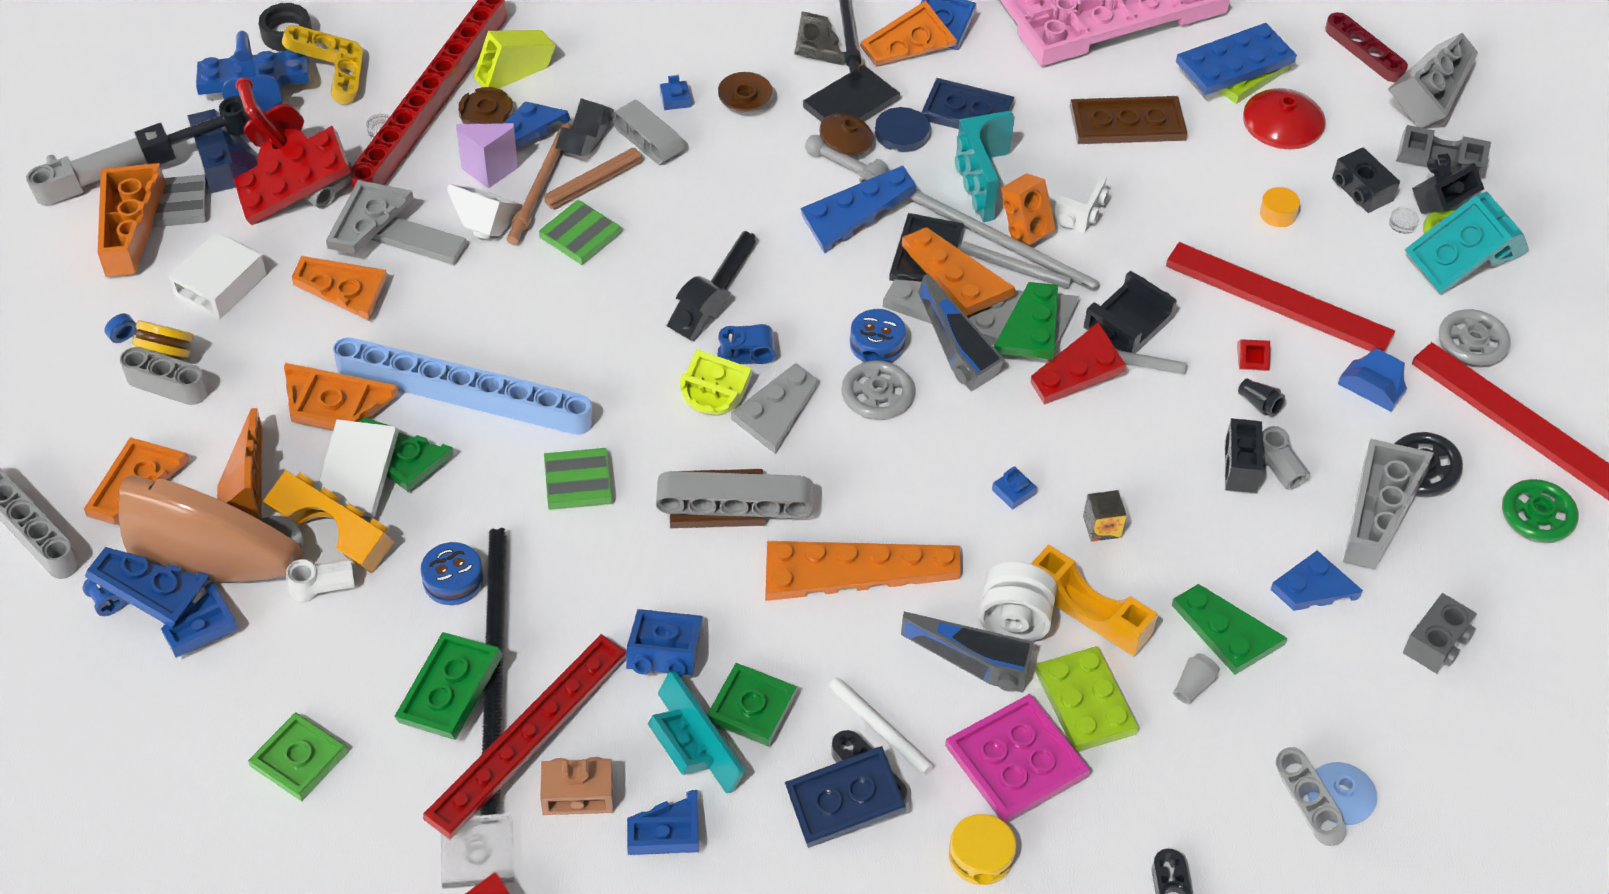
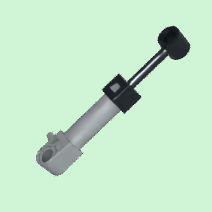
[26,96,251,206]

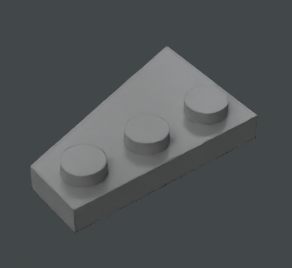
[326,180,414,254]
[731,363,818,454]

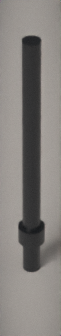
[839,0,861,79]

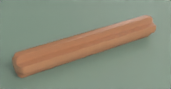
[544,148,641,209]

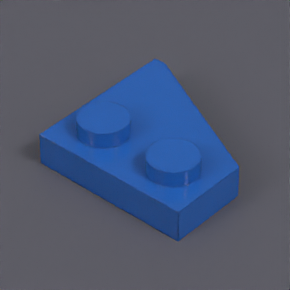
[505,101,571,148]
[1270,550,1363,611]
[161,582,238,658]
[627,790,699,855]

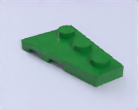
[1172,584,1287,675]

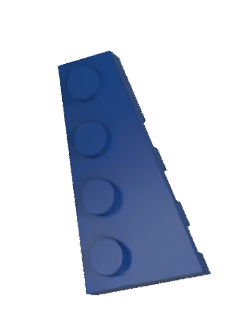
[800,165,916,254]

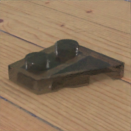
[794,11,845,66]

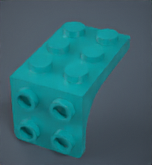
[955,111,1015,222]

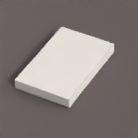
[316,420,399,518]

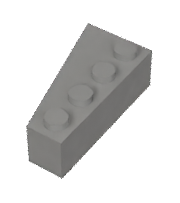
[1388,33,1478,128]
[1343,439,1434,569]

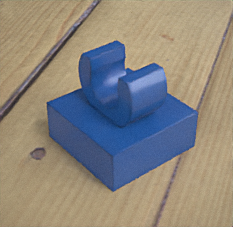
[660,75,691,110]
[992,466,1037,510]

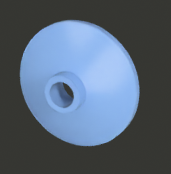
[1307,762,1377,825]

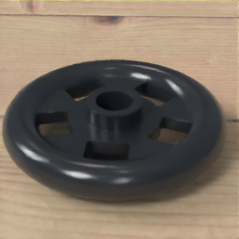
[1394,432,1463,496]

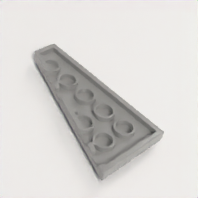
[883,279,1079,364]

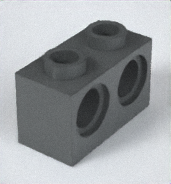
[1402,593,1477,674]

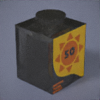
[1083,490,1127,542]

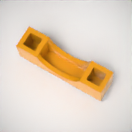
[263,470,394,574]
[1031,544,1158,656]

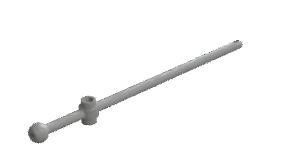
[805,135,1099,291]

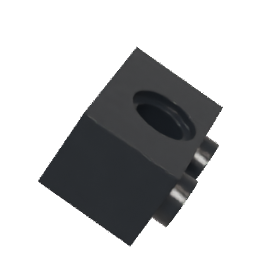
[1332,147,1400,213]

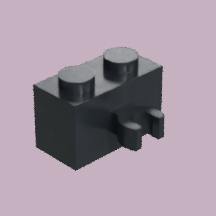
[1412,153,1484,214]

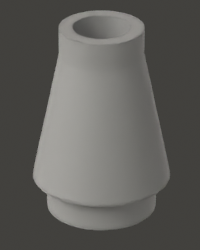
[1173,653,1218,704]

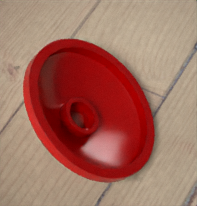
[1243,88,1326,150]

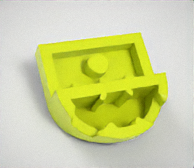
[680,349,753,415]

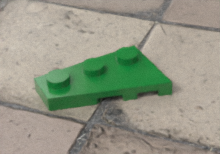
[994,282,1058,359]
[359,417,454,492]

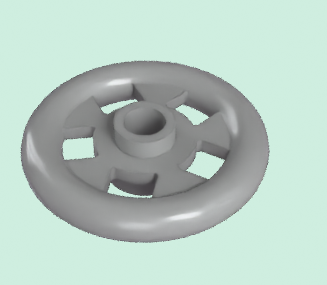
[1439,309,1511,366]
[841,360,914,420]

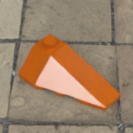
[217,408,263,520]

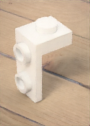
[1053,176,1109,233]

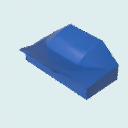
[1338,348,1407,412]

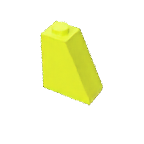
[473,30,555,89]

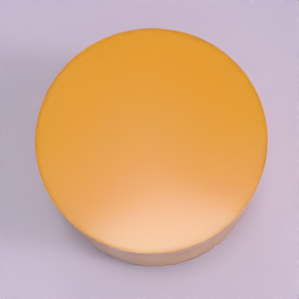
[1260,187,1300,227]

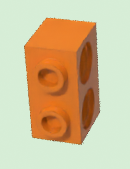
[1001,173,1056,245]

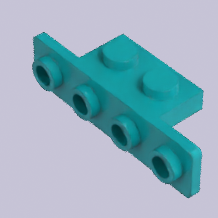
[648,671,745,793]

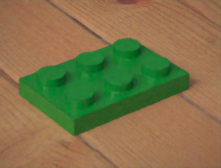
[394,632,503,740]

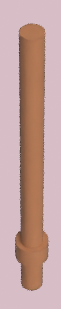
[507,122,572,245]

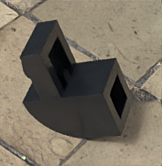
[666,276,731,341]

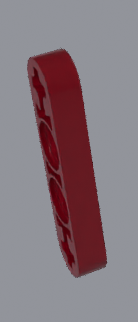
[1325,12,1408,82]

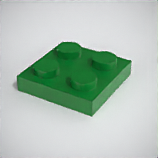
[707,663,797,747]

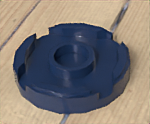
[875,107,930,152]

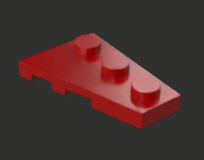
[1031,323,1126,405]

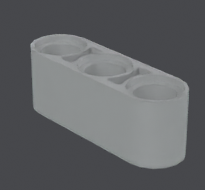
[611,100,684,164]
[120,347,208,405]
[1275,747,1347,846]

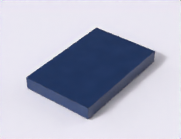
[921,78,1015,129]
[784,746,907,848]

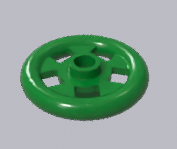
[1502,479,1579,542]

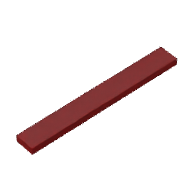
[1166,242,1395,352]
[1412,342,1609,500]
[423,634,626,840]

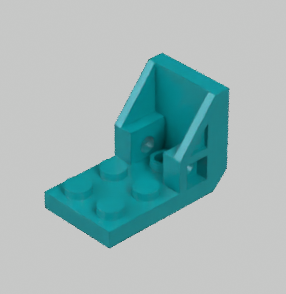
[1404,191,1529,295]

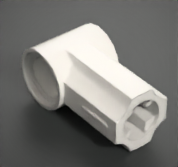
[286,559,354,602]

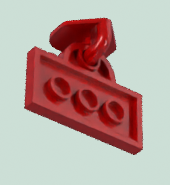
[233,78,351,225]

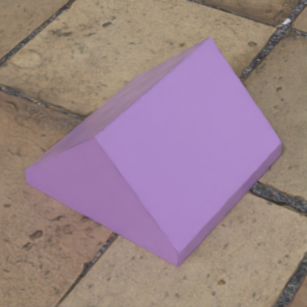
[456,123,518,188]

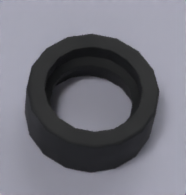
[258,3,312,52]

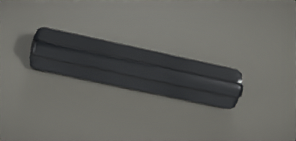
[711,231,756,289]

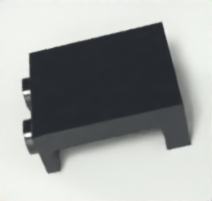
[1083,271,1177,353]

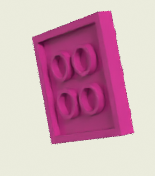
[945,694,1090,823]

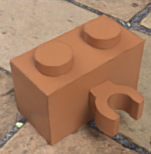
[540,757,613,815]

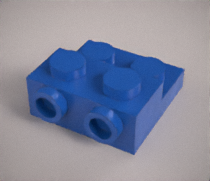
[626,609,703,677]

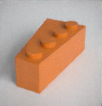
[97,163,166,277]

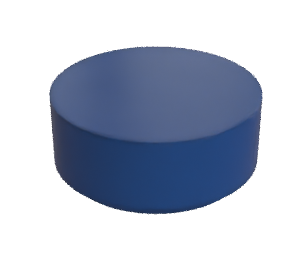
[104,313,136,343]

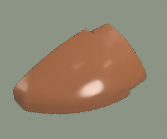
[119,475,305,582]

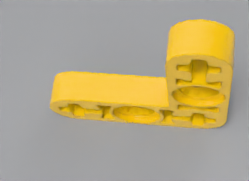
[282,25,363,104]

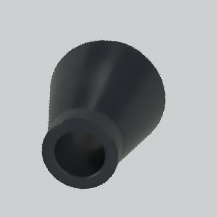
[1238,378,1285,416]

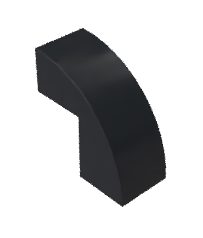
[555,98,615,157]

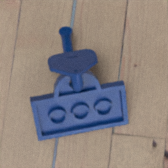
[196,30,310,112]

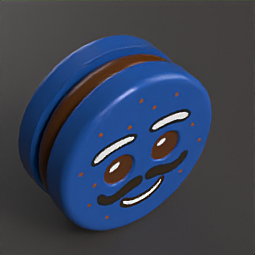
[850,309,906,363]
[420,542,484,605]

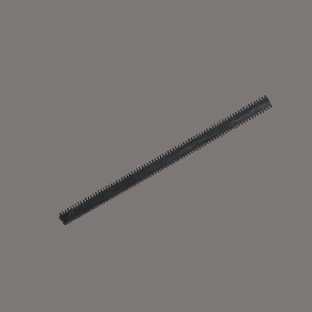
[480,527,507,822]

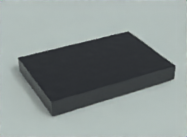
[803,64,900,122]
[889,213,964,282]

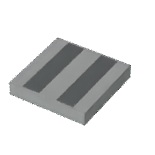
[153,174,207,227]

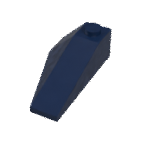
[187,109,258,194]

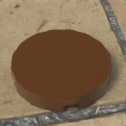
[458,87,514,124]

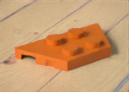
[284,363,398,430]

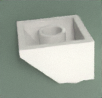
[447,184,523,240]

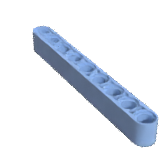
[333,337,593,435]

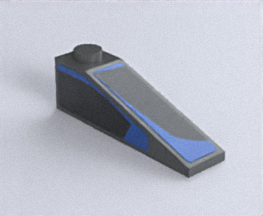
[918,274,1005,392]
[901,611,1034,692]

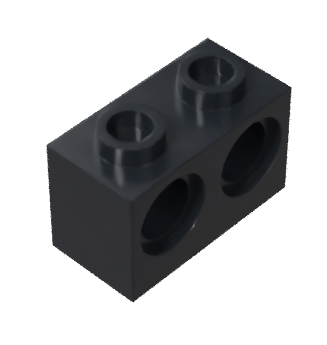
[1225,418,1263,493]

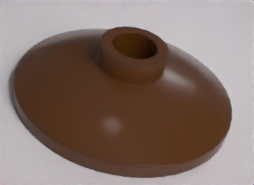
[718,72,773,112]
[819,113,874,155]

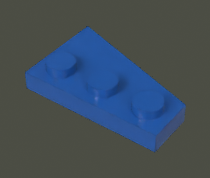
[85,547,210,628]

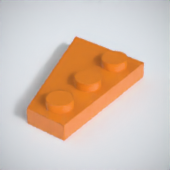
[860,0,957,66]
[292,256,387,321]
[84,437,189,525]

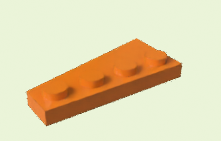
[902,227,1015,316]

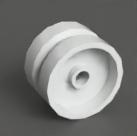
[978,562,1057,641]

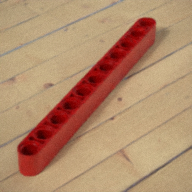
[350,0,507,189]

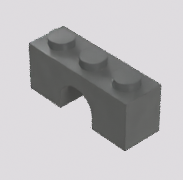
[1396,125,1491,177]

